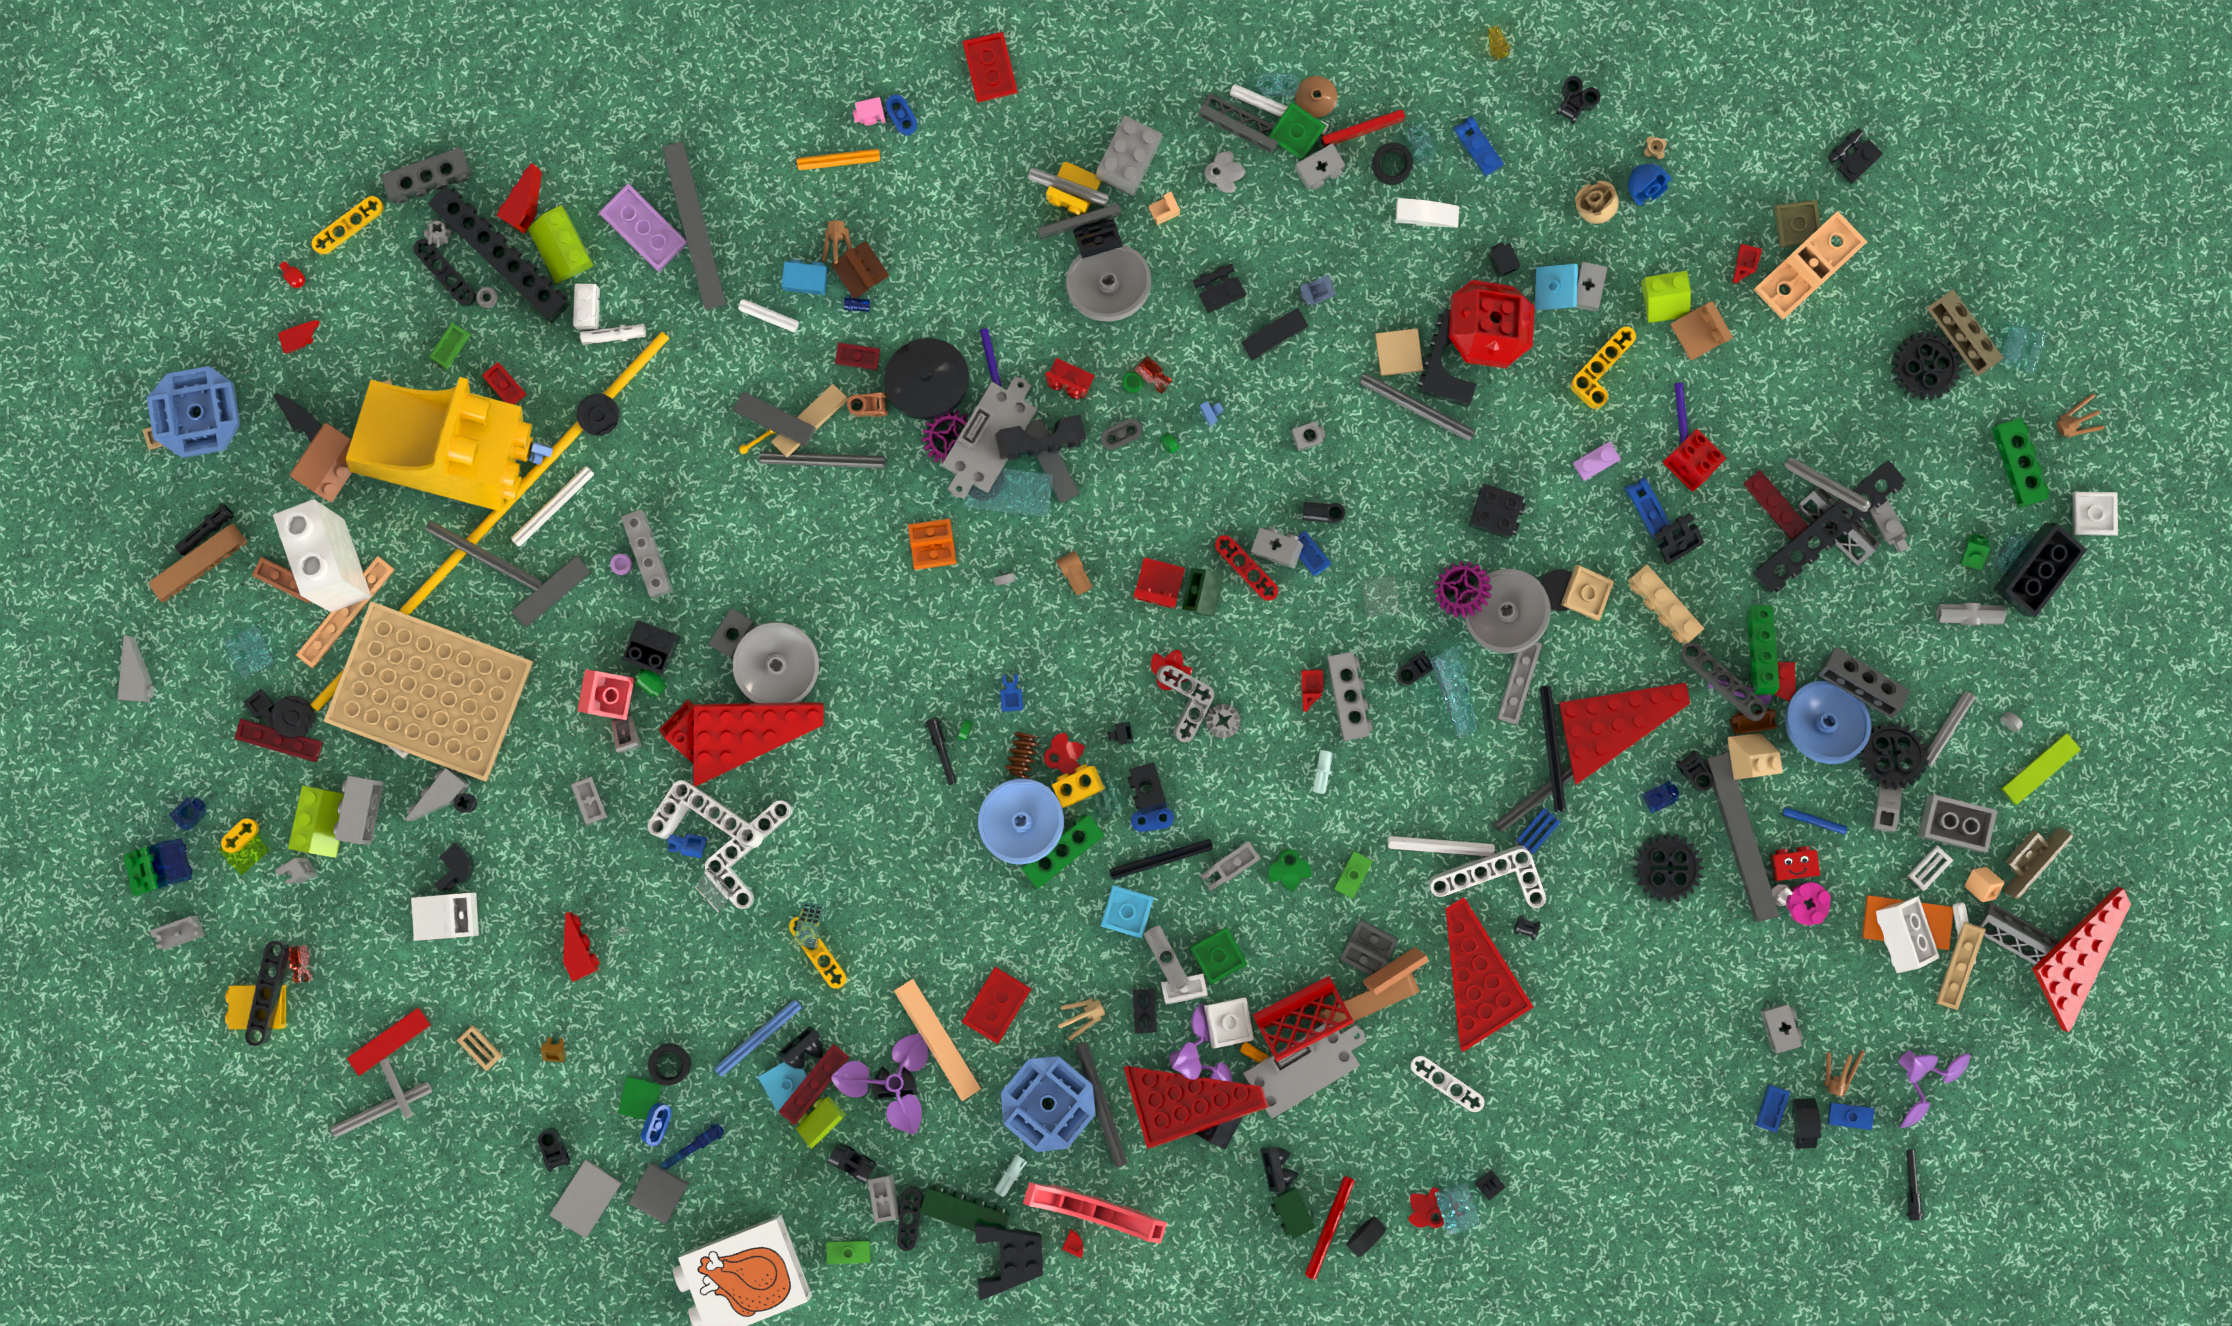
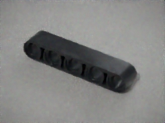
[245,940,290,1046]

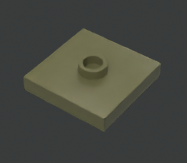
[1774,200,1821,248]

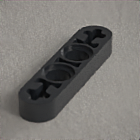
[413,239,476,306]

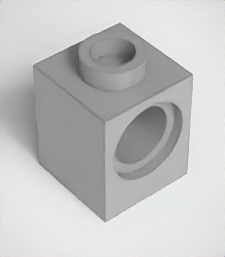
[1291,421,1325,452]

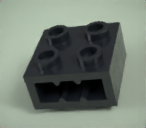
[1468,483,1526,539]

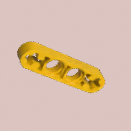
[312,196,384,255]
[789,917,847,988]

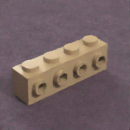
[1627,564,1704,644]

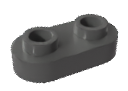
[1101,419,1141,450]

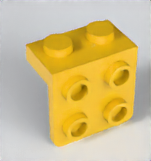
[1046,162,1101,216]

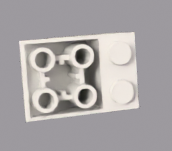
[411,893,479,941]

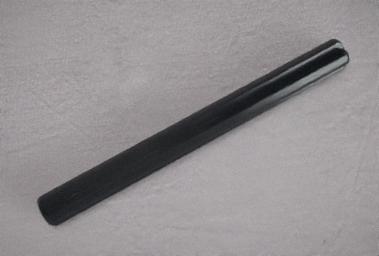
[1540,686,1566,813]

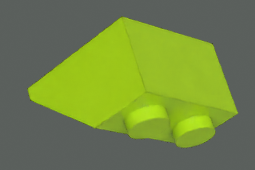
[1641,271,1691,323]
[796,1096,847,1149]

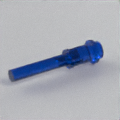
[661,1123,725,1170]

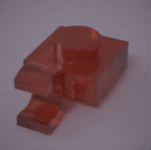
[1134,356,1172,394]
[289,945,312,983]

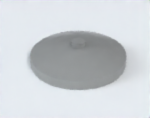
[1066,244,1151,321]
[1465,569,1551,654]
[733,622,819,703]

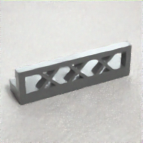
[1198,93,1278,154]
[1796,486,1881,566]
[1977,902,2060,965]

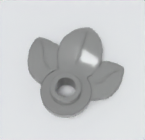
[1204,151,1246,193]

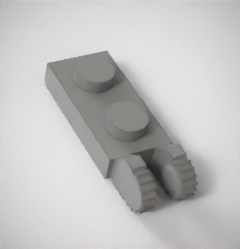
[1200,841,1261,891]

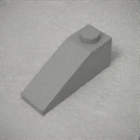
[118,636,154,703]

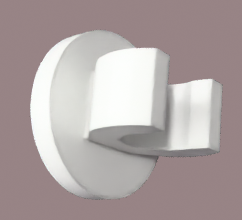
[1772,884,1793,906]

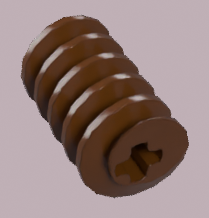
[1004,732,1040,779]

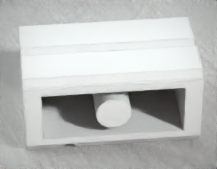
[573,284,600,330]

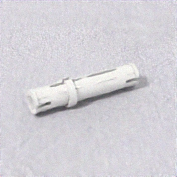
[580,323,646,345]

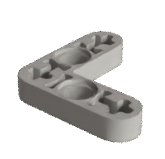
[1157,665,1214,742]

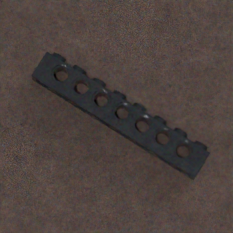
[428,186,569,324]
[1753,460,1906,592]

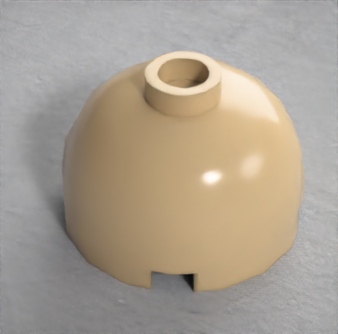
[1575,181,1619,224]

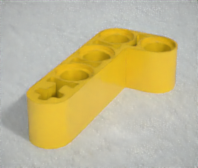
[1570,327,1636,409]

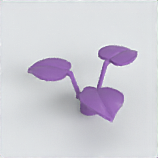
[1170,1003,1233,1082]
[831,1034,928,1134]
[1899,1051,1971,1128]

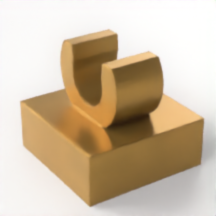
[541,1037,566,1063]

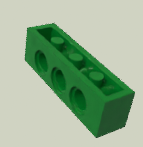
[1992,418,2049,508]
[1746,605,1780,695]
[1022,814,1105,889]

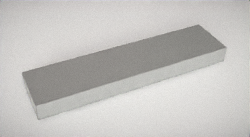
[1497,642,1542,725]

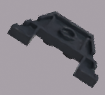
[975,1222,1043,1300]

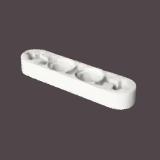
[1410,1056,1484,1112]

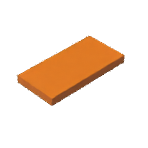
[1862,895,1953,950]

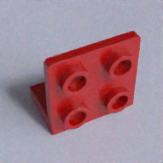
[1045,358,1095,400]
[1662,429,1726,492]
[1133,558,1185,609]
[658,699,693,763]

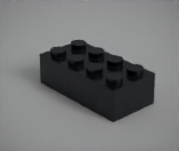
[1993,522,2087,617]

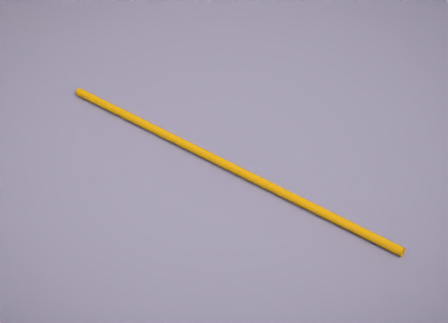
[310,331,670,711]

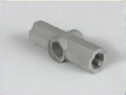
[1936,603,2006,626]
[1143,925,1190,992]

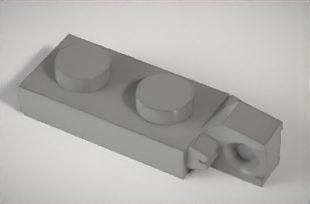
[1868,497,1909,553]

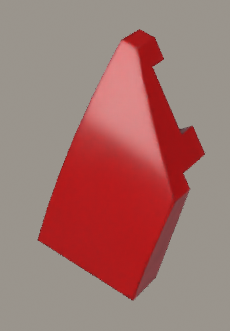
[1732,244,1762,283]
[278,320,320,354]
[1301,669,1324,712]

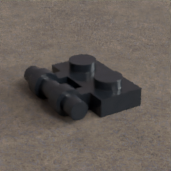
[1828,129,1883,184]
[1073,218,1123,259]
[1193,264,1246,314]
[1653,513,1704,565]

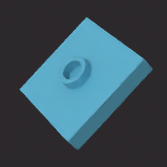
[1535,264,1578,310]
[1101,885,1154,939]
[758,1062,807,1114]

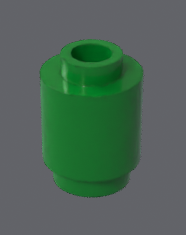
[635,668,667,698]

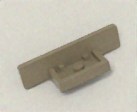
[2003,827,2073,899]

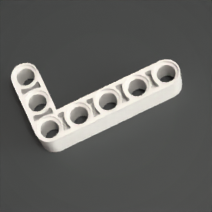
[648,780,763,848]
[705,801,792,909]
[1429,846,1546,908]

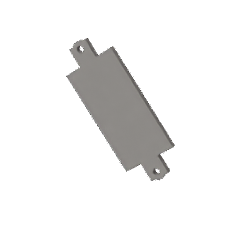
[942,376,1037,499]
[1243,1020,1367,1119]

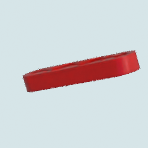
[1215,535,1278,601]

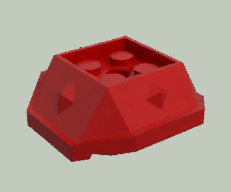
[1449,280,1535,369]

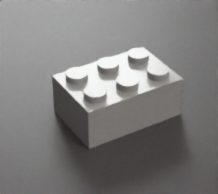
[1096,115,1163,196]
[334,776,384,845]
[1918,795,1997,852]

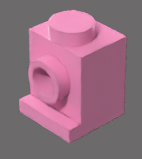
[853,97,886,125]

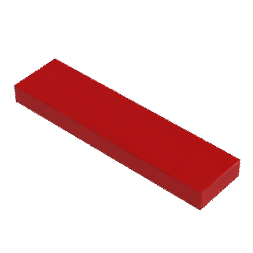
[1322,110,1405,148]
[346,1008,431,1076]

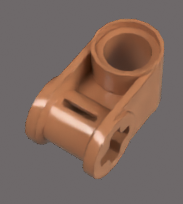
[847,393,888,417]

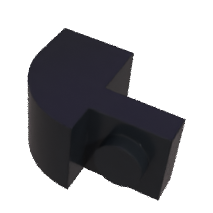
[435,843,474,891]
[1792,1098,1821,1149]

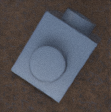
[1300,275,1337,305]

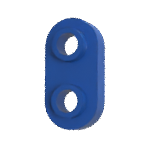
[885,95,917,136]
[1131,808,1174,832]
[641,1102,672,1146]

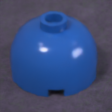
[1627,163,1672,205]

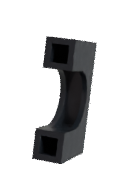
[1417,309,1477,407]

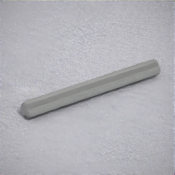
[1785,458,1871,512]
[331,1082,432,1137]

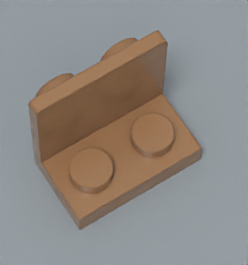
[1670,301,1733,360]

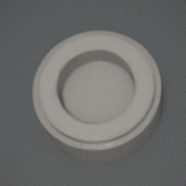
[993,573,1015,586]
[2000,712,2023,732]

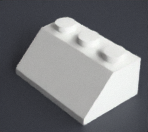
[1875,896,1940,973]

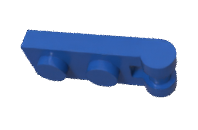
[1453,116,1504,177]
[1625,477,1670,539]

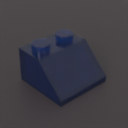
[148,838,192,892]

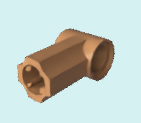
[1056,550,1093,596]

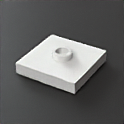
[2072,492,2118,536]
[1204,997,1254,1048]

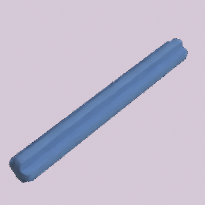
[714,1000,802,1076]

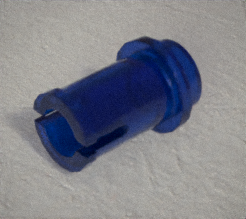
[844,296,870,313]

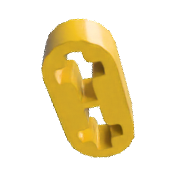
[221,818,259,853]

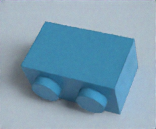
[781,259,829,295]

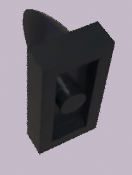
[1133,989,1157,1033]
[776,1026,823,1069]
[872,1066,918,1100]
[1260,1147,1299,1192]

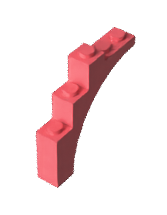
[1023,1182,1167,1243]

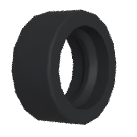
[1372,142,1413,185]
[648,1044,691,1086]
[1346,1216,1387,1257]

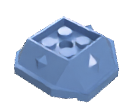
[147,366,240,458]
[1001,1056,1095,1152]

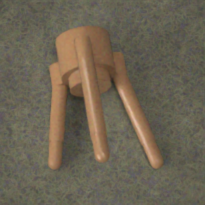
[822,220,853,264]
[2056,394,2105,438]
[1824,1051,1865,1097]

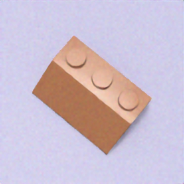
[289,422,352,503]

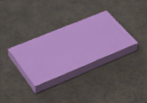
[599,184,687,272]

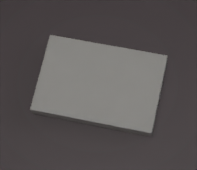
[550,1159,622,1239]

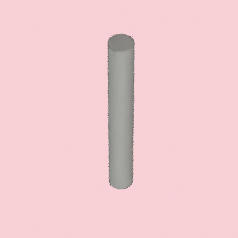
[380,1058,413,1119]

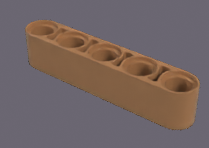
[148,524,247,602]
[1318,972,1420,1025]

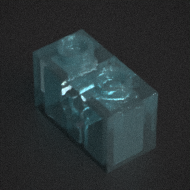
[1435,1183,1480,1234]

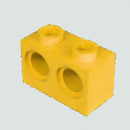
[1052,764,1105,808]

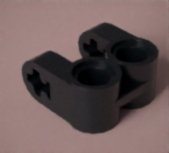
[827,1142,877,1184]

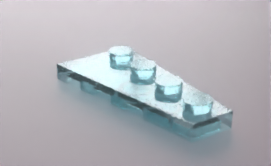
[1430,644,1477,739]

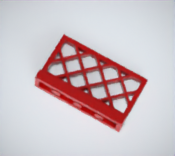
[1253,976,1354,1062]

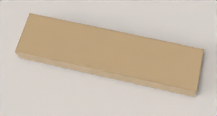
[771,384,848,457]
[1936,922,1986,1010]

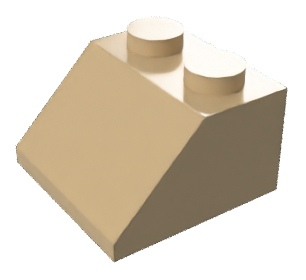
[1727,733,1783,780]

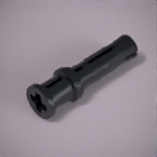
[175,502,235,556]

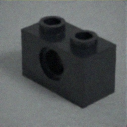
[1127,762,1167,814]

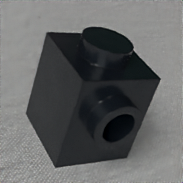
[1488,242,1521,278]

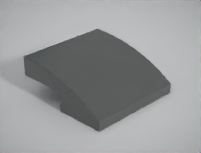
[1340,918,1399,976]
[629,1162,689,1224]

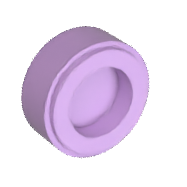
[610,554,633,575]

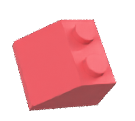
[577,669,634,720]

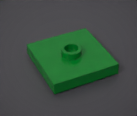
[1268,102,1327,161]
[1189,926,1248,985]

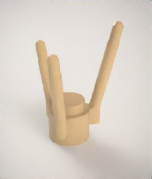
[1058,998,1105,1040]

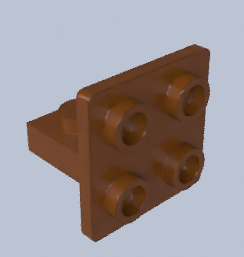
[831,241,889,299]

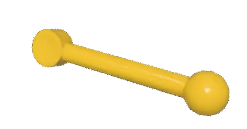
[739,430,776,454]

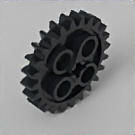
[1891,331,1962,401]
[1857,721,1929,790]
[1632,833,1704,903]

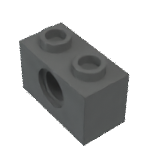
[708,608,755,659]

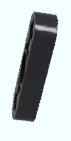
[897,1187,922,1251]

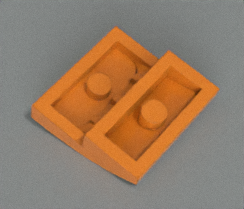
[908,519,957,570]

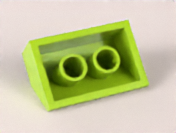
[528,205,594,285]
[288,785,344,858]

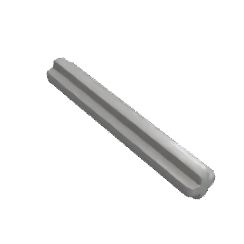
[1028,168,1109,206]
[1925,691,1975,766]

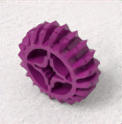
[922,410,968,464]
[1434,561,1492,619]

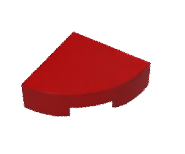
[1062,1229,1083,1258]

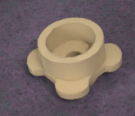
[1644,136,1667,159]

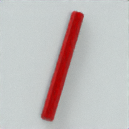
[1305,1176,1355,1280]

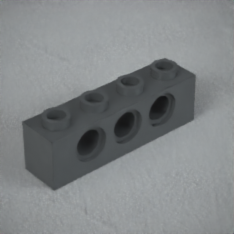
[380,147,473,204]
[1818,647,1910,719]

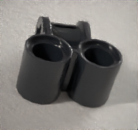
[1555,76,1601,124]

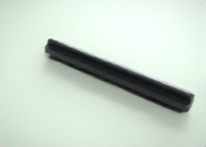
[1109,839,1213,880]

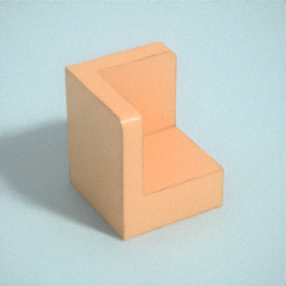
[1149,192,1180,225]
[1965,867,2005,902]

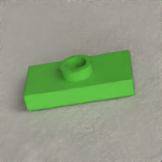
[428,322,471,370]
[1334,851,1373,899]
[826,1240,871,1264]

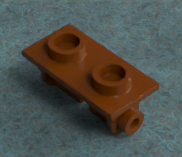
[1729,708,1777,735]

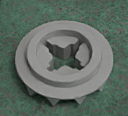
[1206,704,1240,738]

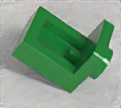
[1960,534,1991,570]

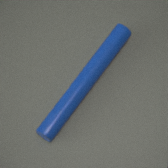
[1782,807,1847,834]

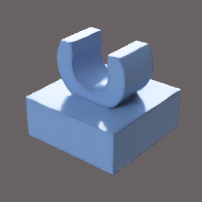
[1199,401,1224,427]
[528,441,553,465]

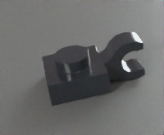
[244,689,274,726]

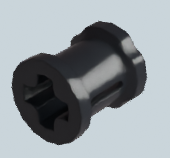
[454,793,478,813]
[1513,915,1541,940]

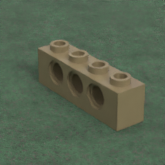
[1927,290,2004,377]

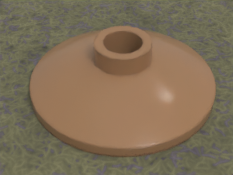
[1295,76,1337,118]

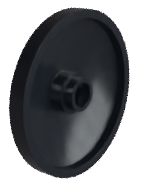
[884,338,970,420]

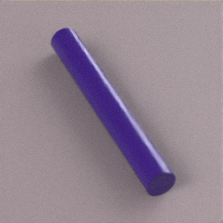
[980,328,1002,387]
[1674,383,1688,444]

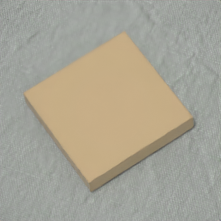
[1375,328,1423,376]
[1561,565,1614,621]

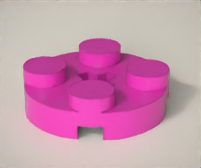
[1786,882,1831,925]

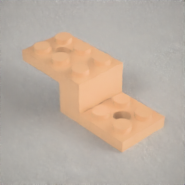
[1753,211,1867,320]

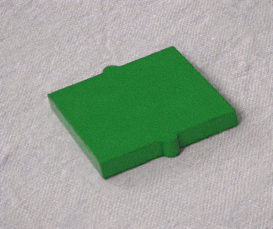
[618,1076,662,1120]

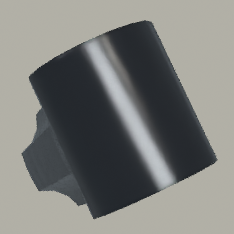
[1303,502,1345,525]

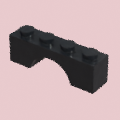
[995,415,1086,461]

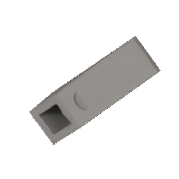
[1871,766,1903,833]
[405,768,470,821]

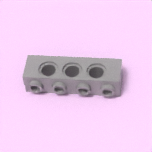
[621,510,674,599]
[1327,652,1372,741]

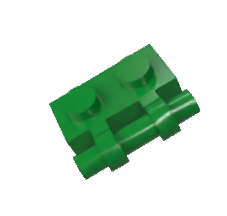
[123,847,158,896]

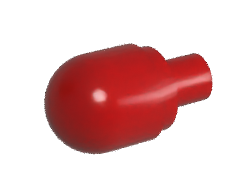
[279,261,305,288]

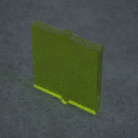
[218,824,270,876]

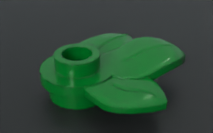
[1268,849,1311,892]

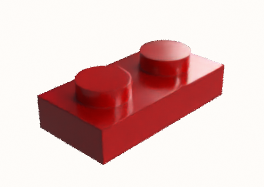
[482,362,527,405]

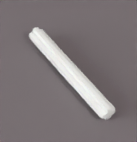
[1230,84,1328,135]
[511,466,594,546]
[1388,836,1495,856]

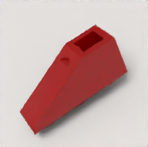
[496,163,542,234]
[563,912,600,982]

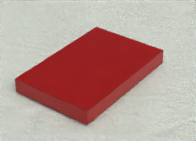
[962,32,1018,103]
[961,966,1031,1044]

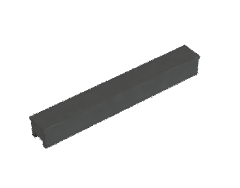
[662,141,727,311]
[1704,751,1780,922]

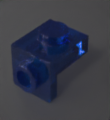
[1642,781,1679,814]

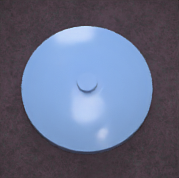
[978,779,1064,864]

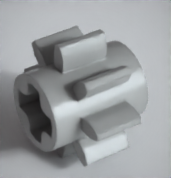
[424,219,451,247]

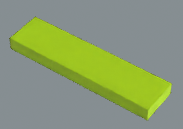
[2001,733,2081,805]

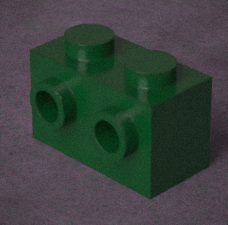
[1182,568,1224,617]
[1271,1186,1316,1239]

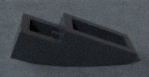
[1242,308,1308,361]
[273,393,323,442]

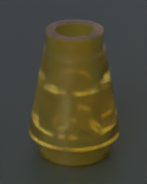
[1487,26,1511,60]

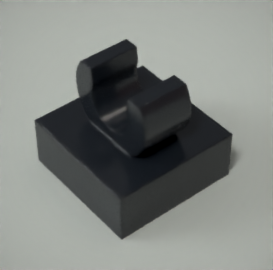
[1108,722,1134,745]
[1474,1170,1505,1201]

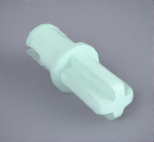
[1313,750,1333,794]
[994,1155,1027,1197]

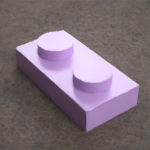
[1573,442,1621,481]

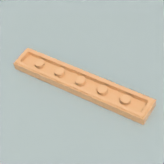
[296,556,395,668]
[894,979,981,1101]

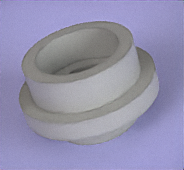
[476,287,498,308]

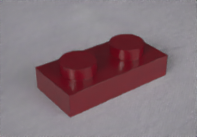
[835,342,881,371]

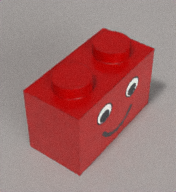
[1770,846,1820,881]

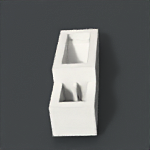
[1395,198,1459,228]

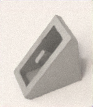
[611,715,642,753]

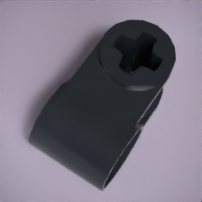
[1395,650,1437,687]
[1675,750,1714,792]
[538,1128,571,1172]

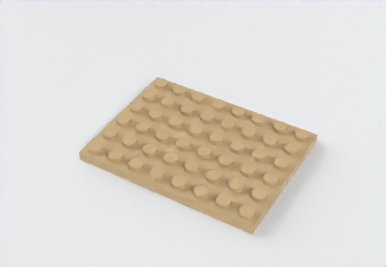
[323,601,534,782]

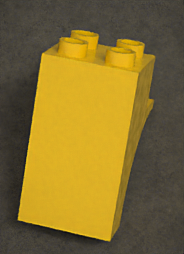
[346,377,533,512]

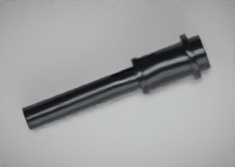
[925,717,957,785]
[1906,1149,1924,1220]

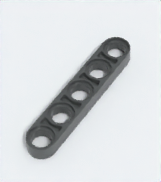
[1681,642,1767,721]

